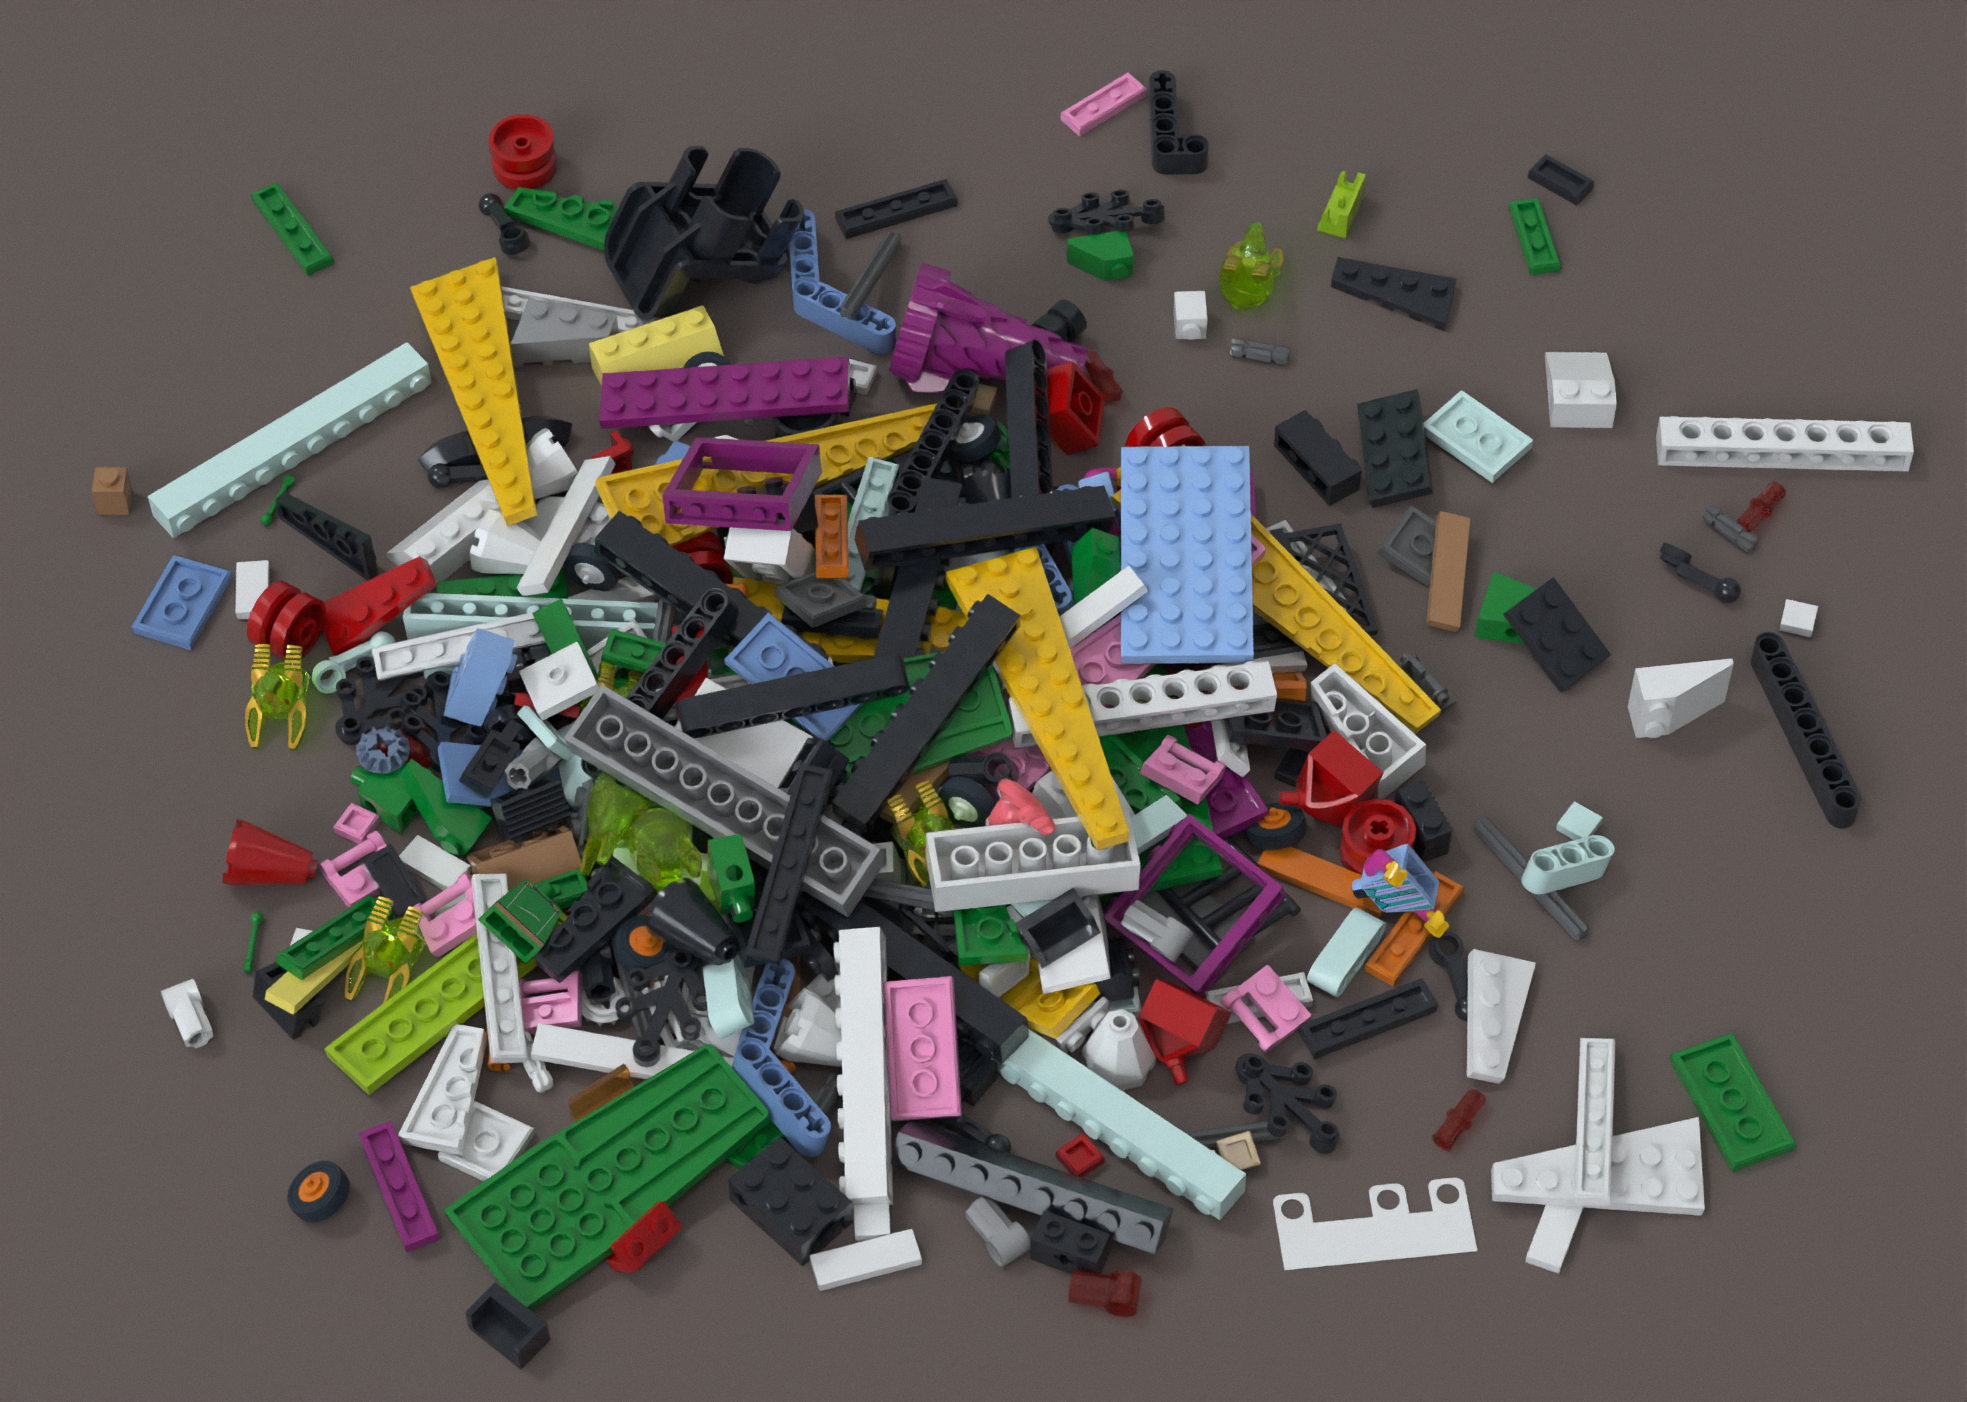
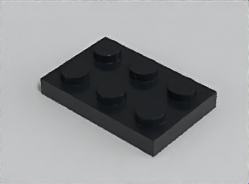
[1503,577,1611,692]
[1224,698,1326,752]

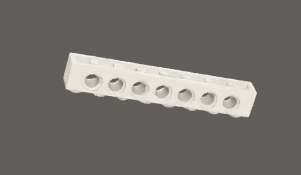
[1656,416,1914,471]
[1007,661,1277,748]

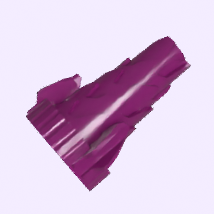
[889,262,1089,394]

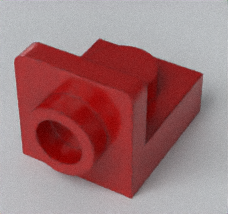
[591,430,634,475]

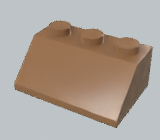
[465,825,583,891]

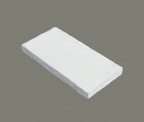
[675,678,814,788]

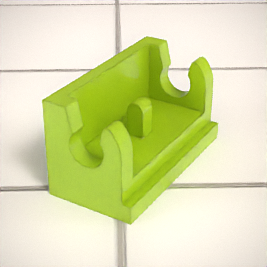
[1317,171,1366,238]

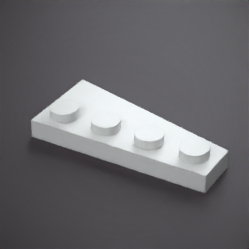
[1467,949,1536,1084]
[398,1024,487,1155]

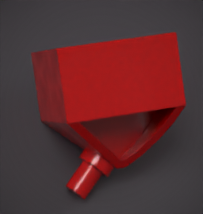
[1047,361,1105,455]
[1279,730,1384,828]
[1138,979,1232,1085]

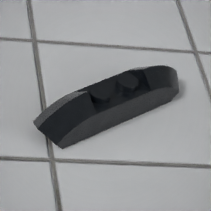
[418,416,573,472]

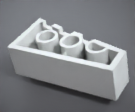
[1311,663,1426,799]

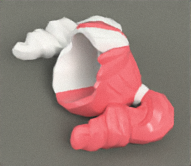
[985,779,1055,836]

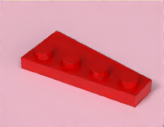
[323,556,437,656]

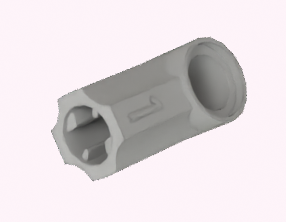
[504,737,562,790]
[1121,900,1194,962]
[965,1196,1030,1267]

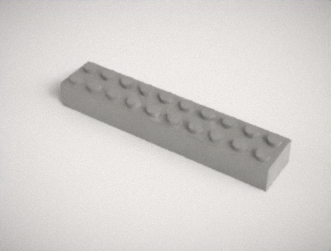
[564,684,885,917]

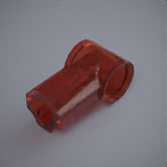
[1068,1270,1142,1317]

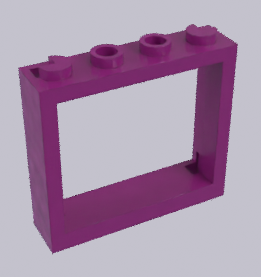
[662,437,822,531]
[1103,814,1287,997]

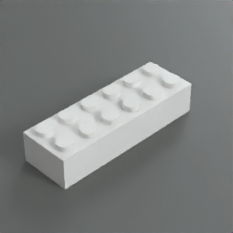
[926,811,1140,912]

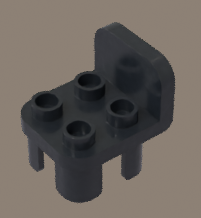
[604,146,804,320]

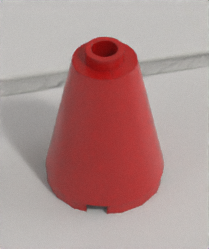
[222,819,318,885]

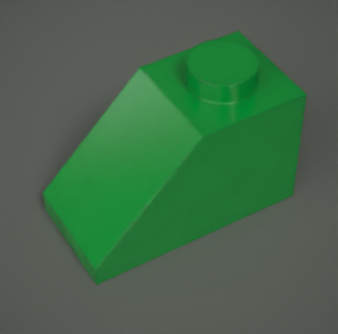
[1066,231,1134,281]

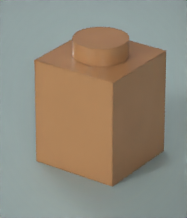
[92,467,133,515]

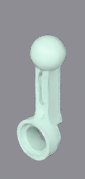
[312,631,395,694]

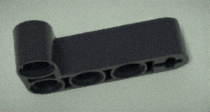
[1149,70,1209,175]

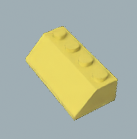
[589,306,724,387]

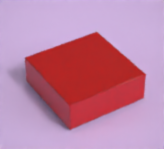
[1056,1133,1105,1178]

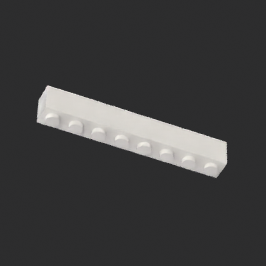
[834,927,893,1208]

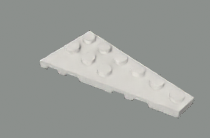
[1491,1117,1705,1216]

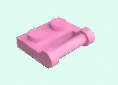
[1140,735,1226,805]
[318,831,387,907]
[410,872,477,958]
[1221,964,1312,1053]
[519,970,584,1034]

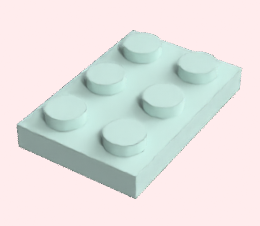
[1424,390,1533,483]

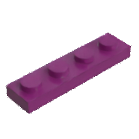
[358,1121,439,1253]

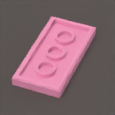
[883,976,962,1122]

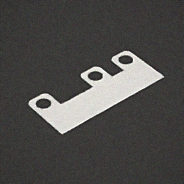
[1273,1178,1477,1270]

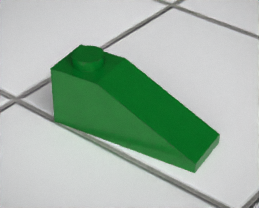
[1071,528,1121,633]
[399,759,492,858]

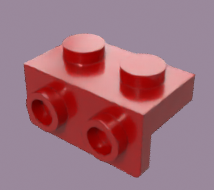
[605,1201,683,1274]

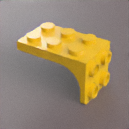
[959,956,1100,1039]

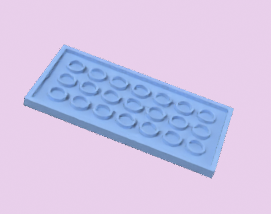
[1121,446,1254,664]

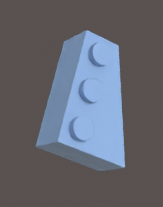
[443,628,517,727]

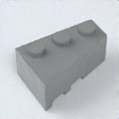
[511,298,619,368]

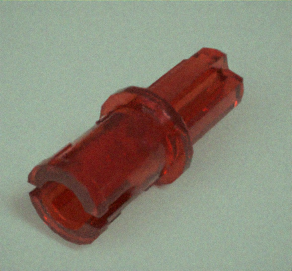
[1084,351,1123,403]
[1737,481,1786,532]
[1432,1089,1486,1151]

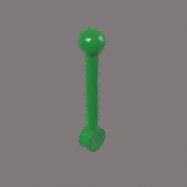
[260,475,295,526]
[243,911,264,973]

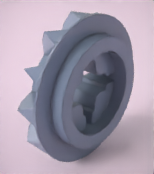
[356,725,410,774]

